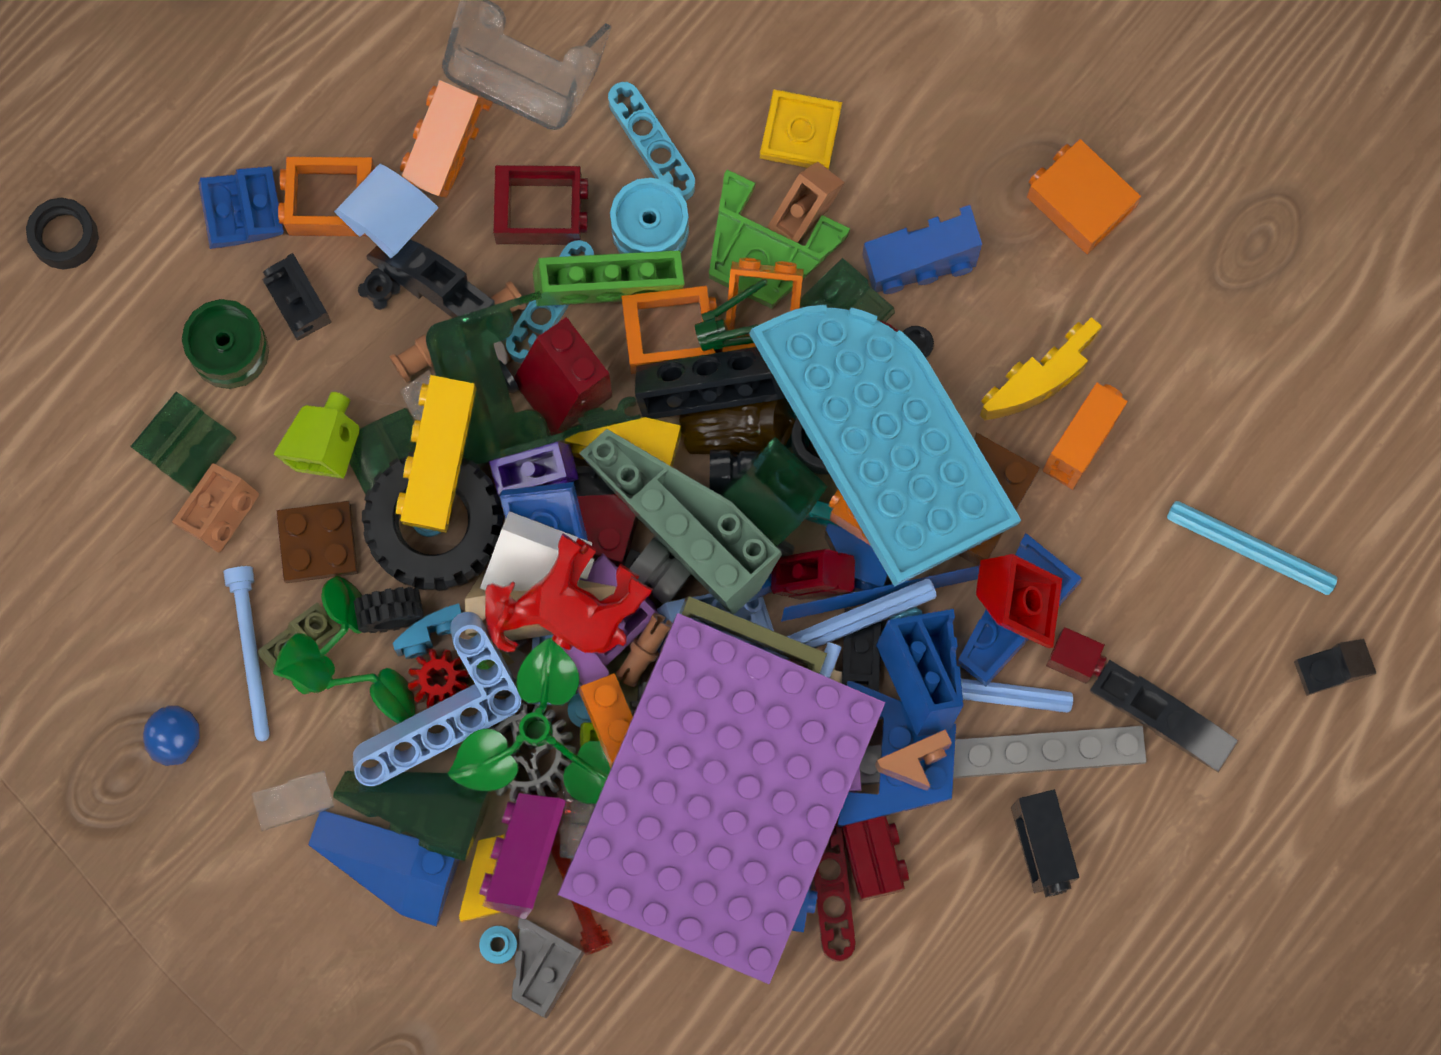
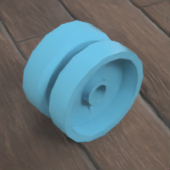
[610,178,689,254]

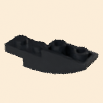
[366,239,495,332]
[1090,660,1238,773]

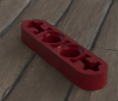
[813,821,856,962]

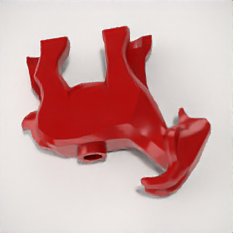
[485,533,653,653]

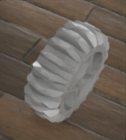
[487,703,576,802]

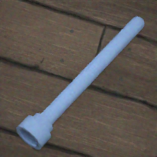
[223,566,270,742]

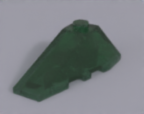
[333,771,490,861]

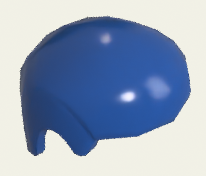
[143,705,200,766]

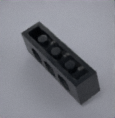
[635,347,785,419]

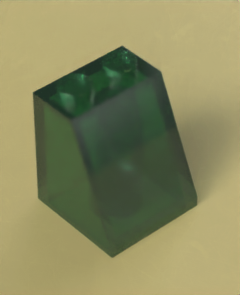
[719,437,828,547]

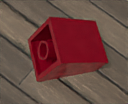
[514,317,612,438]

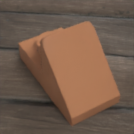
[875,729,952,791]

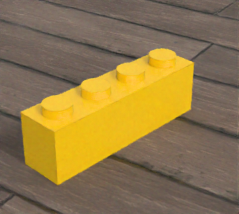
[396,375,477,533]

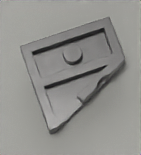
[512,918,584,1019]

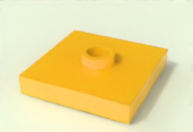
[759,89,842,170]

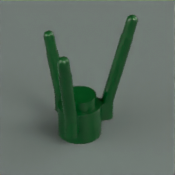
[695,279,768,351]

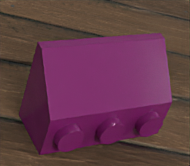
[479,793,566,919]

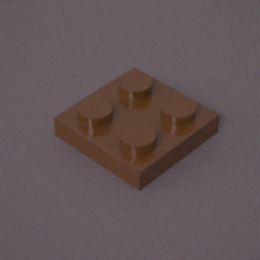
[276,501,358,583]

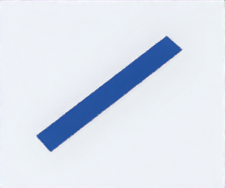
[781,565,980,622]

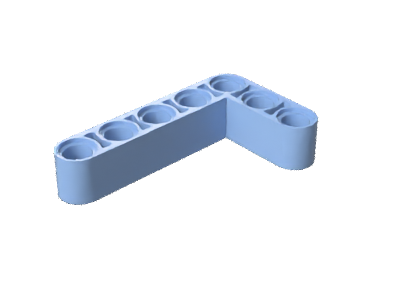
[353,612,521,786]

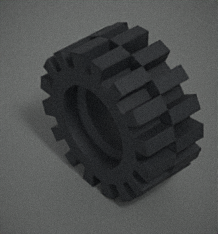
[354,587,424,633]

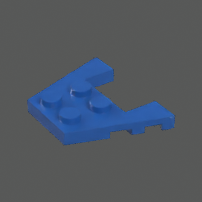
[837,681,956,827]

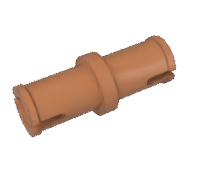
[616,613,672,687]

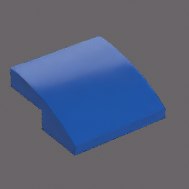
[198,166,284,249]

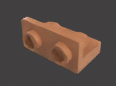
[172,463,259,553]

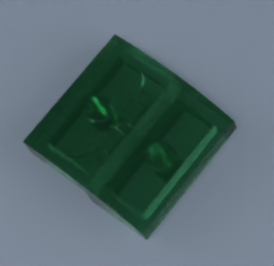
[800,258,895,322]
[130,391,236,493]
[350,408,416,495]

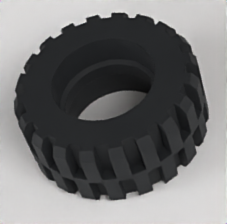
[362,451,504,591]

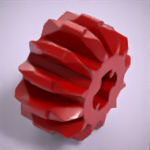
[408,649,470,709]

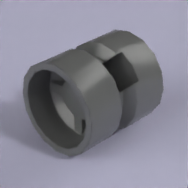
[630,538,691,604]

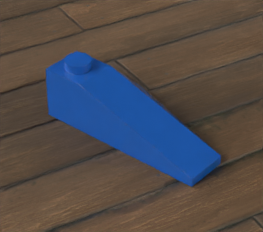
[308,810,461,927]

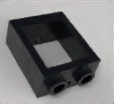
[1011,789,1080,898]

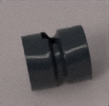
[709,450,761,497]

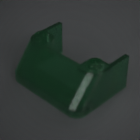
[426,291,584,464]

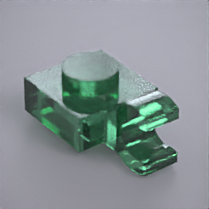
[578,396,641,432]

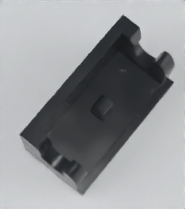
[262,253,332,341]

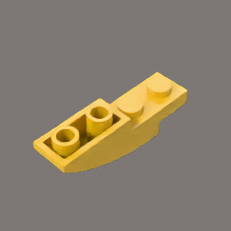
[980,317,1102,420]

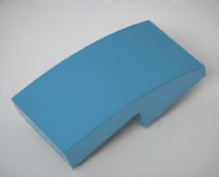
[393,603,463,659]

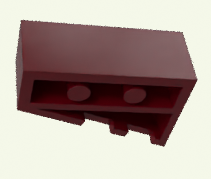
[577,494,639,567]

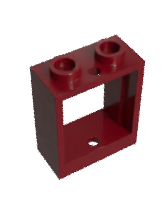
[493,165,588,245]

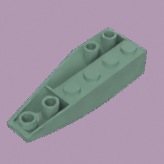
[580,429,782,615]

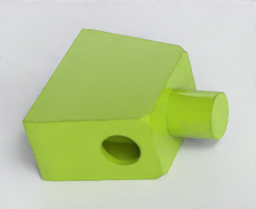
[273,392,359,479]

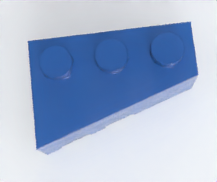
[862,205,982,294]
[876,609,964,736]

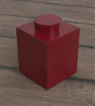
[1046,627,1107,684]

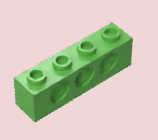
[533,250,685,306]

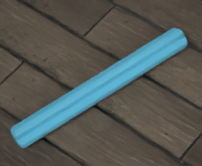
[1167,501,1338,595]

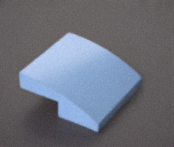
[334,164,439,258]

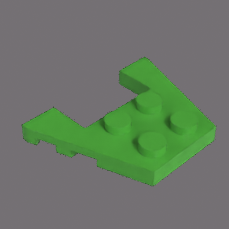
[709,170,850,309]

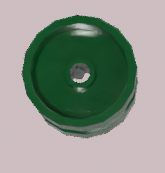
[182,299,269,389]

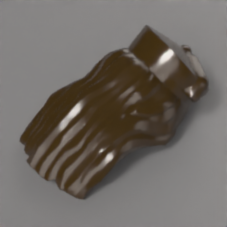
[679,397,797,455]

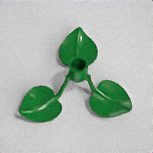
[273,575,415,724]
[448,637,611,804]

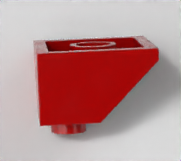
[976,554,1062,648]

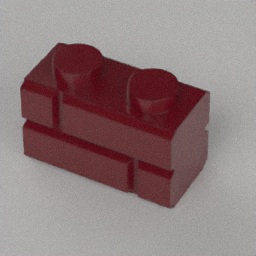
[771,549,855,600]
[842,816,909,902]

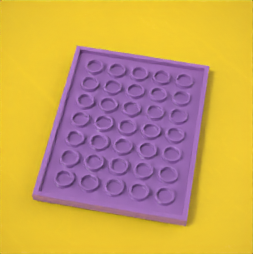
[557,613,885,984]

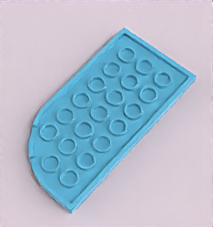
[749,305,1022,587]

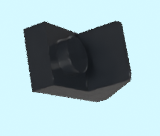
[1294,639,1376,696]

